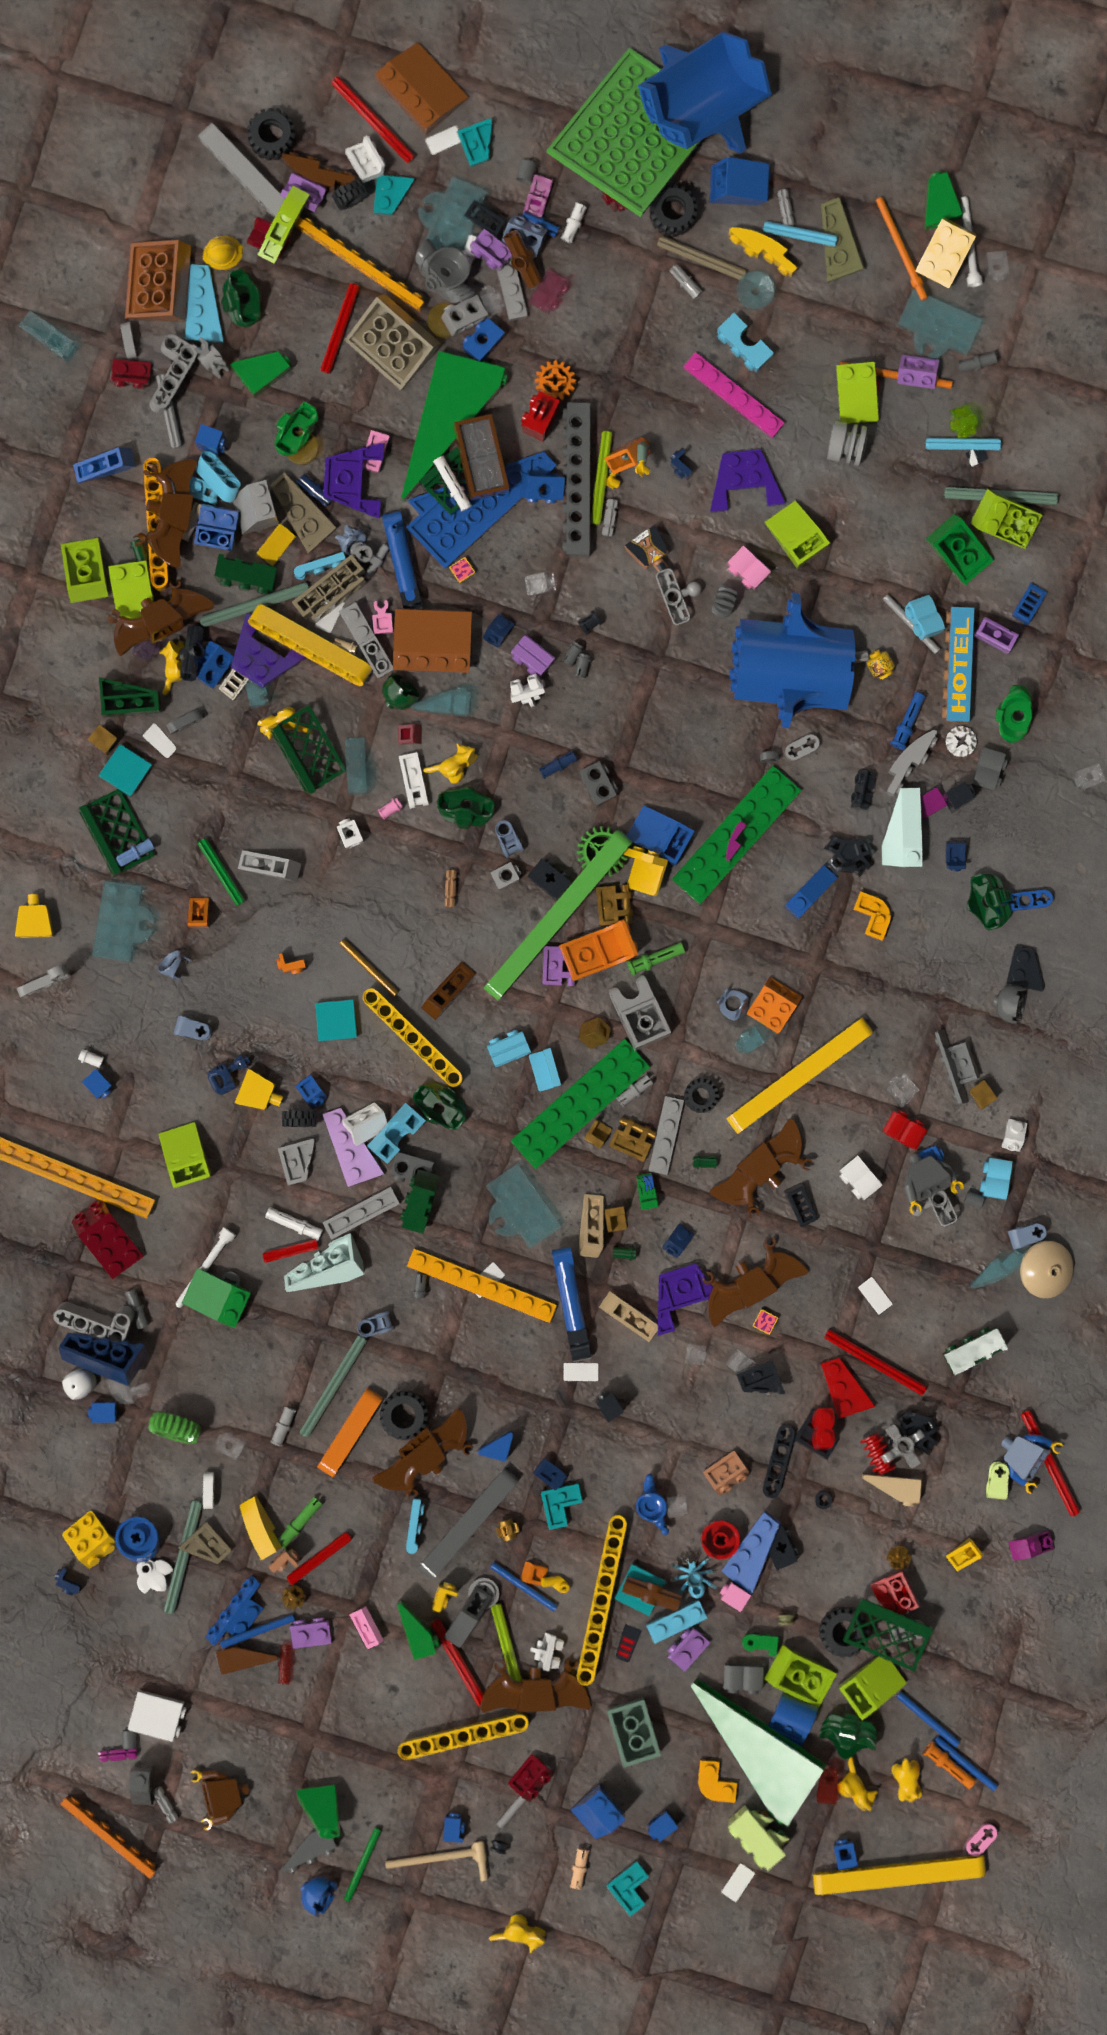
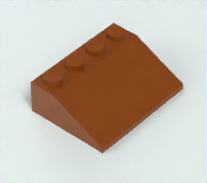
[375,42,469,136]
[125,240,191,322]
[393,608,472,673]

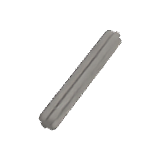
[156,374,182,449]

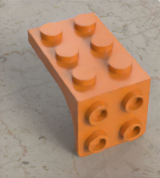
[559,920,638,981]

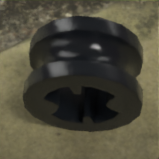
[814,1491,832,1509]
[489,1840,509,1854]

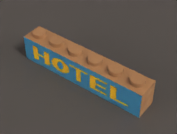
[942,607,974,724]

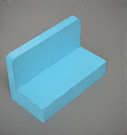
[529,1048,561,1092]

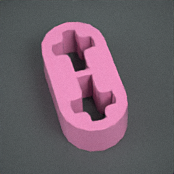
[966,1823,997,1856]

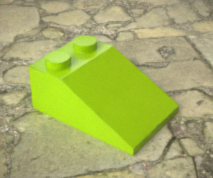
[836,362,878,424]
[61,538,108,603]
[108,561,154,618]
[764,1645,837,1708]

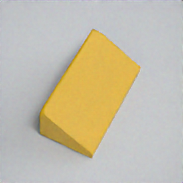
[257,524,296,567]

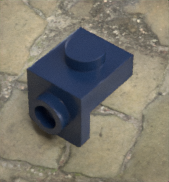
[670,449,692,481]
[483,613,514,648]
[945,841,966,872]
[662,1224,694,1258]
[533,1458,567,1491]
[55,1566,82,1596]

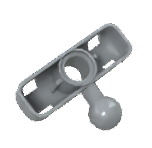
[656,569,701,626]
[912,1189,957,1228]

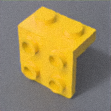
[623,846,668,896]
[63,1511,117,1569]

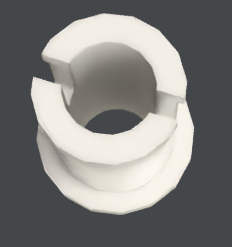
[78,1049,104,1069]

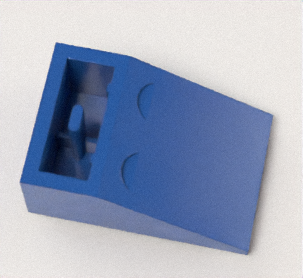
[627,805,694,866]

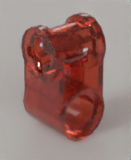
[816,1766,838,1805]

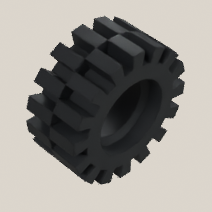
[332,179,369,211]
[684,1078,719,1113]
[282,1111,317,1127]

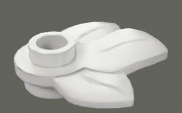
[136,1560,173,1594]

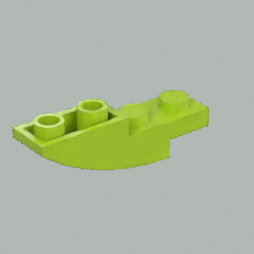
[258,185,310,264]

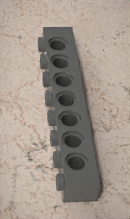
[563,403,590,557]

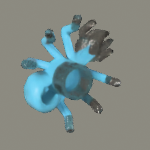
[670,1550,718,1598]

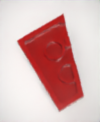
[820,1358,875,1419]

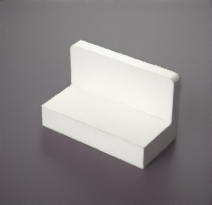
[342,1102,387,1146]

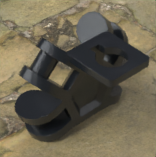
[823,835,875,877]
[890,1408,940,1456]

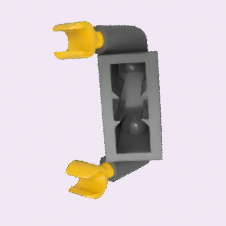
[904,1154,964,1214]

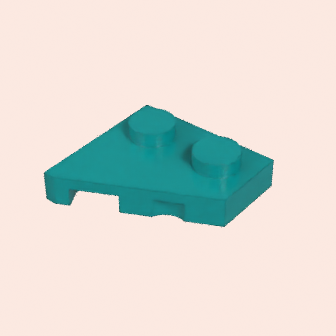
[457,118,492,168]

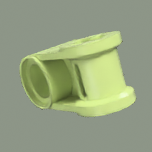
[986,1461,1009,1500]

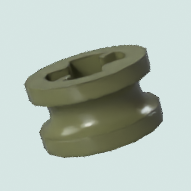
[777,1614,795,1625]

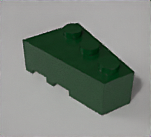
[99,677,161,718]

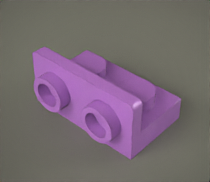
[280,173,326,212]
[470,229,512,272]
[897,355,940,389]
[289,1617,332,1649]
[667,1627,710,1672]

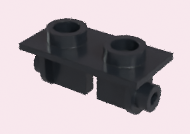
[851,770,876,810]

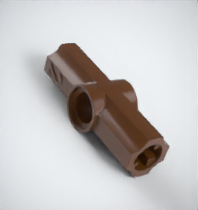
[503,230,543,288]
[622,1576,682,1612]

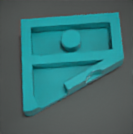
[373,175,414,216]

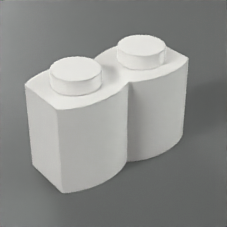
[839,1156,882,1200]

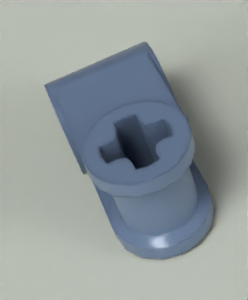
[495,820,524,859]
[173,1015,212,1041]
[1007,1223,1046,1250]
[357,1311,395,1337]

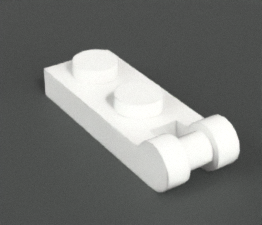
[399,752,429,809]

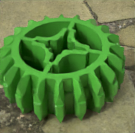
[577,826,628,878]
[149,1412,201,1444]

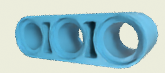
[196,451,241,502]

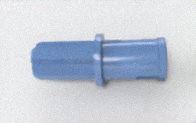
[116,839,154,866]

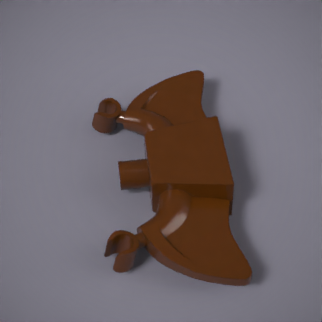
[133,460,197,568]
[107,580,214,656]
[709,1119,813,1218]
[702,1238,808,1327]
[372,1408,473,1500]
[480,1658,591,1712]

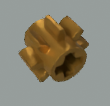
[496,1519,520,1541]
[886,1546,912,1570]
[281,1585,306,1610]

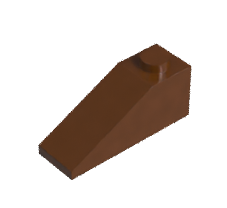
[421,962,475,1020]
[216,1645,279,1675]

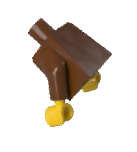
[191,1770,249,1830]

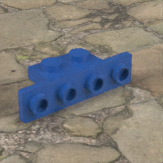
[206,1575,263,1646]

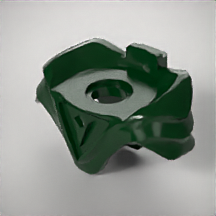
[221,269,261,327]
[437,786,495,829]
[967,873,1012,931]
[413,1082,466,1130]
[819,1714,878,1760]

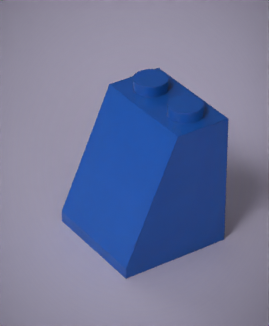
[710,157,770,206]
[570,1784,626,1839]

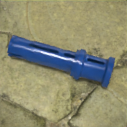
[890,692,926,750]

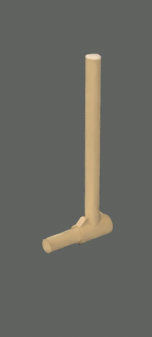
[385,1840,488,1881]

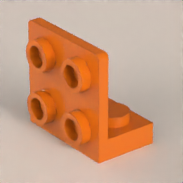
[747,977,802,1034]

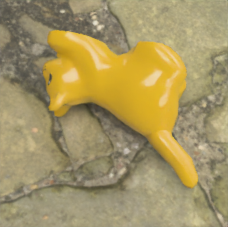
[159,641,185,695]
[257,707,313,740]
[423,743,478,784]
[837,1757,878,1811]
[891,1758,922,1802]
[489,1914,546,1953]

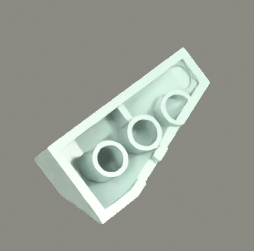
[882,788,922,867]
[284,1233,364,1292]

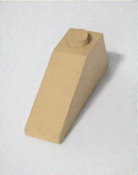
[579,1194,604,1258]
[599,1292,658,1342]
[862,1474,921,1506]

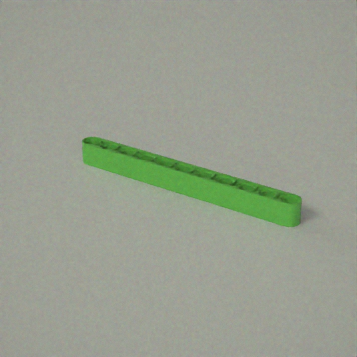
[483,829,633,1001]

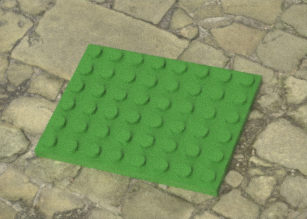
[546,48,700,217]

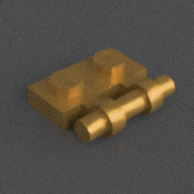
[596,885,633,926]
[609,1117,657,1162]

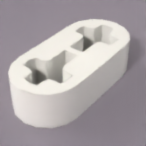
[203,1472,214,1509]

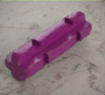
[99,1748,137,1762]

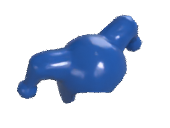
[636,1474,669,1535]

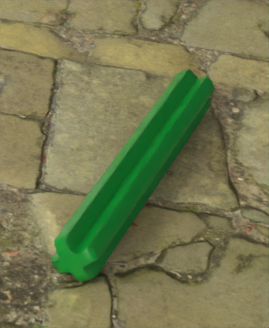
[198,838,245,906]

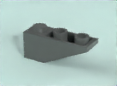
[282,1829,338,1873]

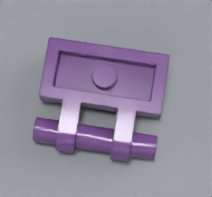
[542,946,575,986]

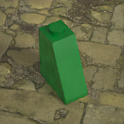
[924,171,962,231]
[230,352,291,398]
[296,1785,340,1839]

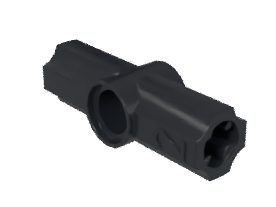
[179,625,205,682]

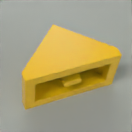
[946,1538,984,1571]

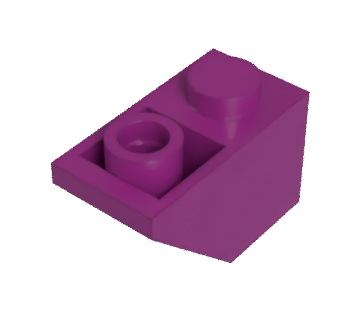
[1009,1530,1054,1561]

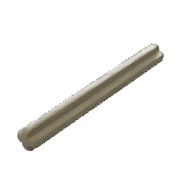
[657,236,747,281]

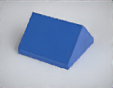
[477,1431,513,1462]

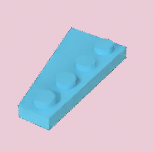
[185,264,224,343]

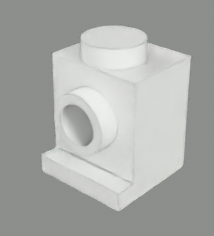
[337,818,364,850]

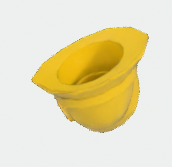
[203,235,243,270]

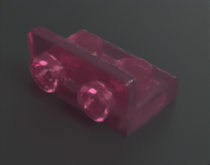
[529,270,569,314]

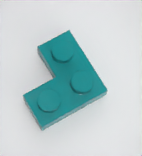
[541,1483,583,1530]
[606,1861,649,1917]

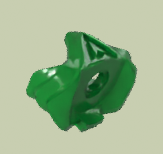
[275,402,318,456]
[995,685,1033,743]

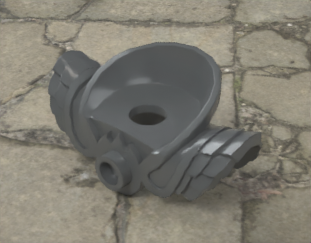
[416,239,476,303]

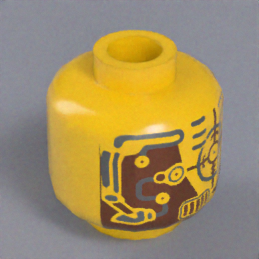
[866,650,895,680]

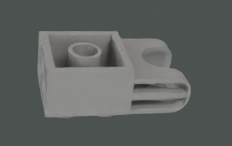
[609,975,671,1051]

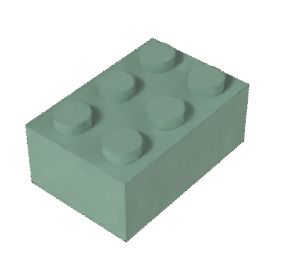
[606,1697,661,1767]

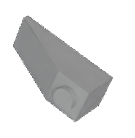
[238,850,301,882]

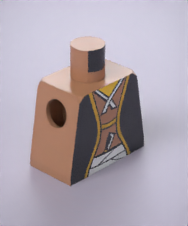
[624,525,668,572]

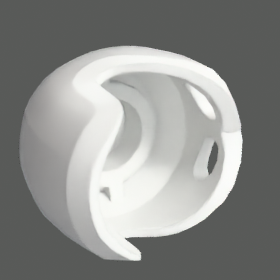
[62,1368,97,1400]

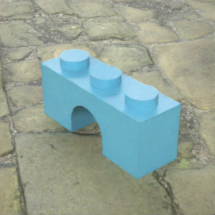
[717,313,774,373]
[368,1103,426,1164]
[646,1599,707,1644]

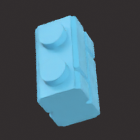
[487,1030,531,1068]

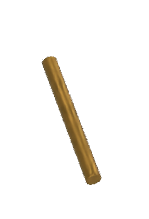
[339,939,399,997]

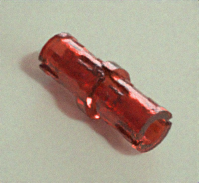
[277,1644,293,1685]

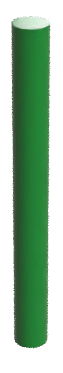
[343,1827,381,1902]

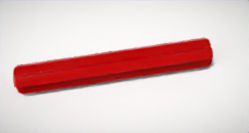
[287,1532,352,1585]

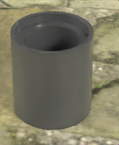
[516,160,537,184]

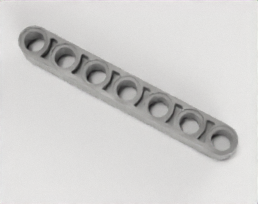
[197,123,301,218]

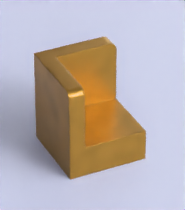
[87,725,117,755]
[578,1017,611,1049]
[969,1080,997,1110]
[584,1119,611,1149]
[605,1207,627,1232]

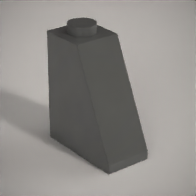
[444,1586,492,1648]
[129,1765,154,1805]

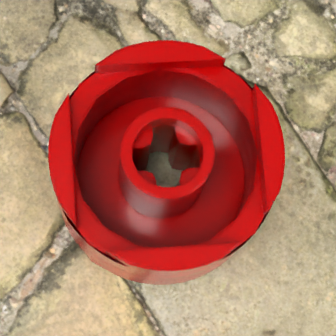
[700,1519,740,1560]

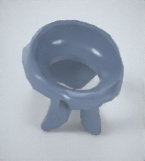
[335,525,366,555]
[158,950,191,982]
[717,988,749,1021]

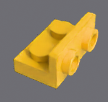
[432,1582,458,1612]

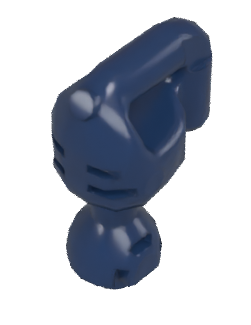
[207,1055,250,1095]

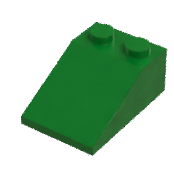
[925,514,994,585]
[182,1268,250,1328]
[397,1600,440,1661]

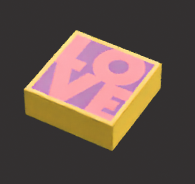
[449,557,476,584]
[752,1309,778,1335]

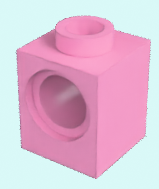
[720,1582,751,1612]

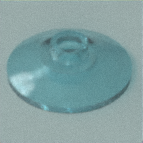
[736,271,774,309]

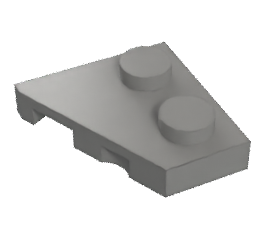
[278,1138,315,1185]

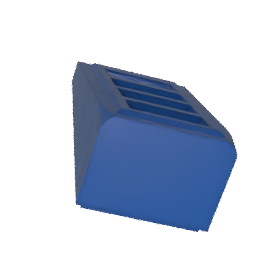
[1011,583,1047,626]

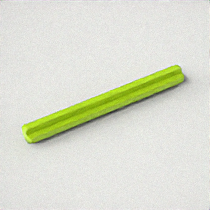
[591,431,612,525]
[491,1603,521,1682]

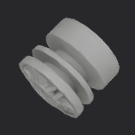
[827,420,867,466]

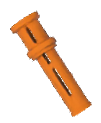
[922,1741,976,1790]

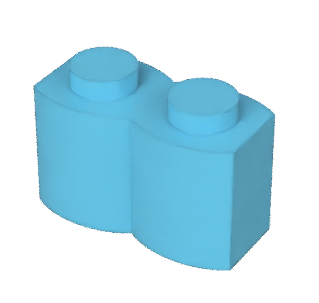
[905,595,945,640]
[980,1158,1012,1200]

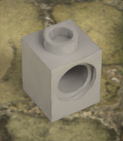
[490,862,521,891]

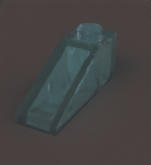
[411,688,471,717]
[345,737,368,796]

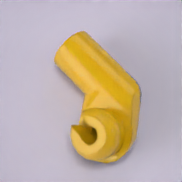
[541,1576,570,1593]

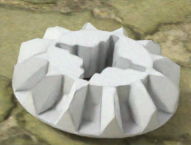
[946,726,977,757]

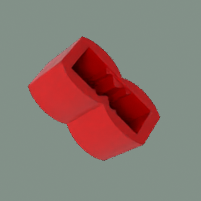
[881,1110,927,1151]
[812,1408,835,1450]

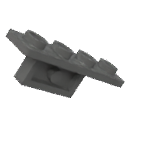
[935,1029,980,1105]

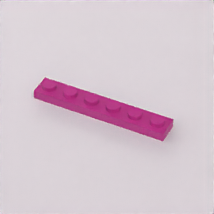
[683,352,784,439]

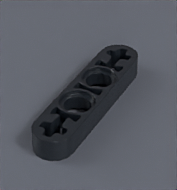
[762,1424,795,1498]

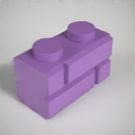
[974,617,1018,654]
[511,634,555,678]

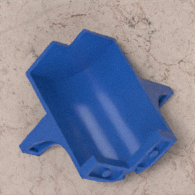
[638,32,772,153]
[729,592,855,728]

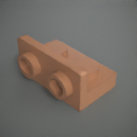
[703,1451,750,1496]
[269,1547,300,1573]

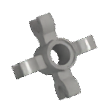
[192,337,228,379]
[881,1425,925,1468]

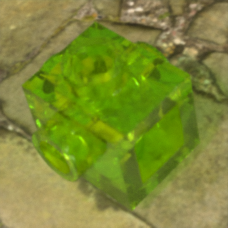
[949,405,978,439]

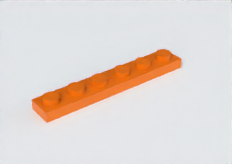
[61,1795,157,1879]

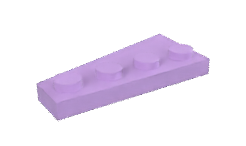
[323,1108,384,1187]

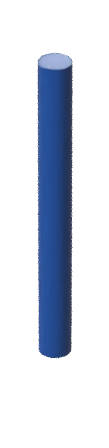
[490,1562,558,1612]
[219,1614,295,1649]
[896,1691,960,1747]
[934,1736,998,1791]

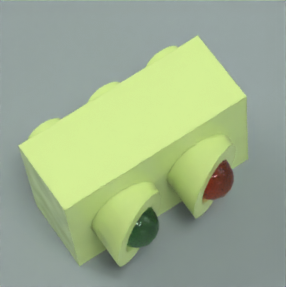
[728,1805,790,1871]

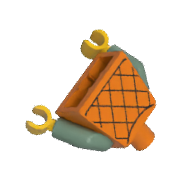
[604,437,651,489]

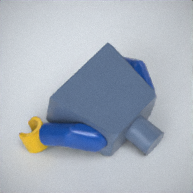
[1001,1434,1063,1494]

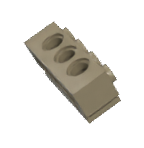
[292,554,366,623]

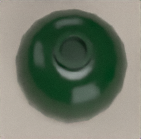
[382,673,420,710]

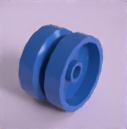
[115,1517,161,1563]

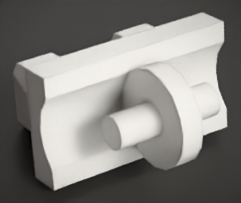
[510,674,545,707]
[530,1633,564,1671]

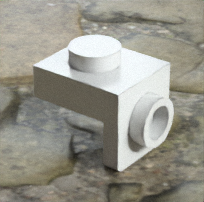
[1001,1119,1027,1152]

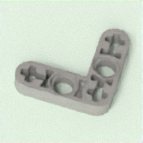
[17,964,71,998]

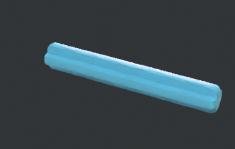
[763,221,838,246]
[925,438,1001,450]

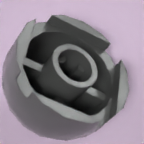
[994,985,1026,1025]

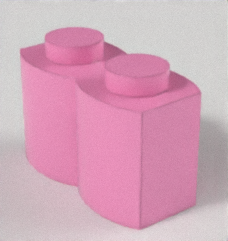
[727,546,771,590]

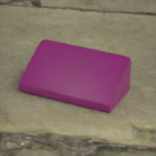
[920,787,947,821]

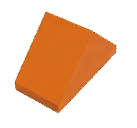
[188,898,209,928]

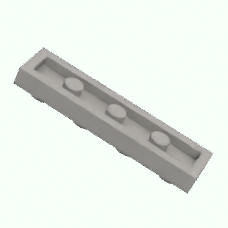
[497,244,528,321]
[648,1096,684,1175]
[322,1187,400,1240]

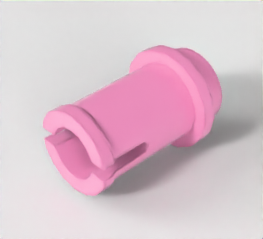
[378,798,403,820]

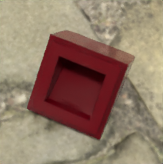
[398,724,422,744]

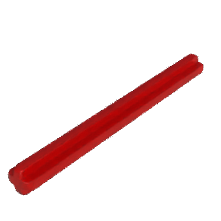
[331,76,414,163]
[824,1330,927,1395]
[1021,1410,1080,1517]

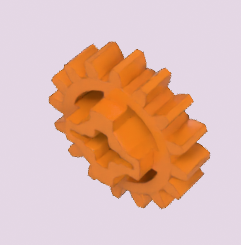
[535,360,576,401]

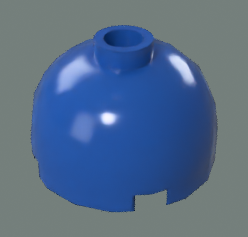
[300,1876,337,1917]

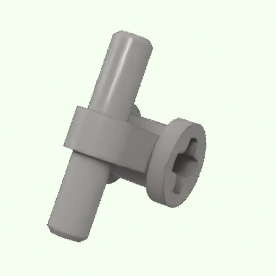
[350,542,389,579]

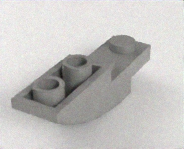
[339,602,393,678]
[886,730,938,796]

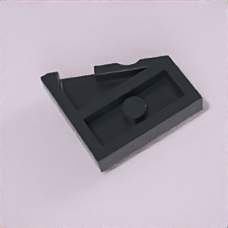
[1006,946,1043,992]
[735,1358,785,1394]
[793,1408,837,1460]

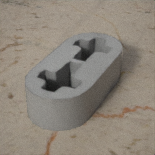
[120,322,137,359]
[785,734,819,761]

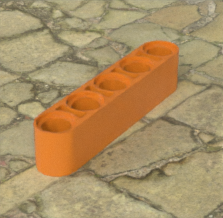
[317,1387,384,1478]

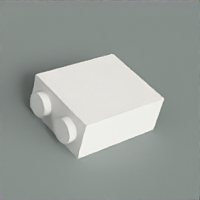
[128,1690,186,1742]

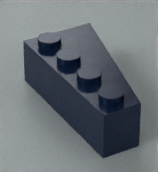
[58,1333,148,1386]

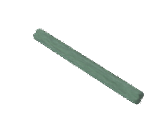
[944,487,1058,505]
[200,583,309,627]
[300,1335,367,1437]
[164,1500,202,1614]

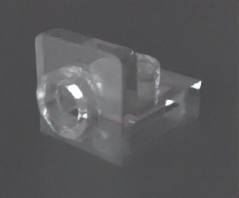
[524,572,556,596]

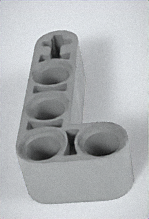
[150,334,197,413]
[54,1302,135,1342]

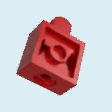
[521,391,560,442]

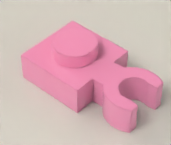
[372,600,393,635]

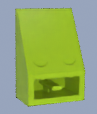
[970,489,1042,549]
[764,501,830,569]
[158,1122,212,1189]
[838,1653,907,1720]

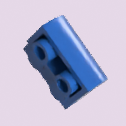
[194,504,239,551]
[768,1692,818,1746]

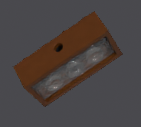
[453,414,509,500]

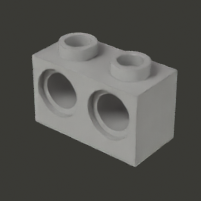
[441,295,488,337]

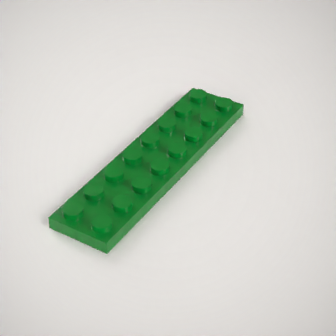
[671,766,801,905]
[511,1039,650,1169]

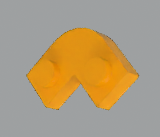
[853,891,891,941]
[698,1759,737,1803]

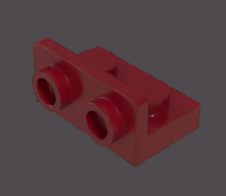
[110,359,152,389]
[507,1754,554,1802]

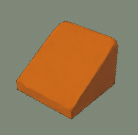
[521,1562,548,1586]

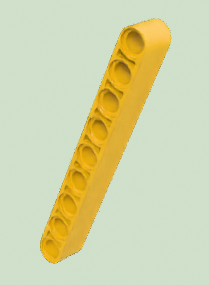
[726,1017,874,1134]
[577,1514,626,1685]
[813,1855,986,1895]

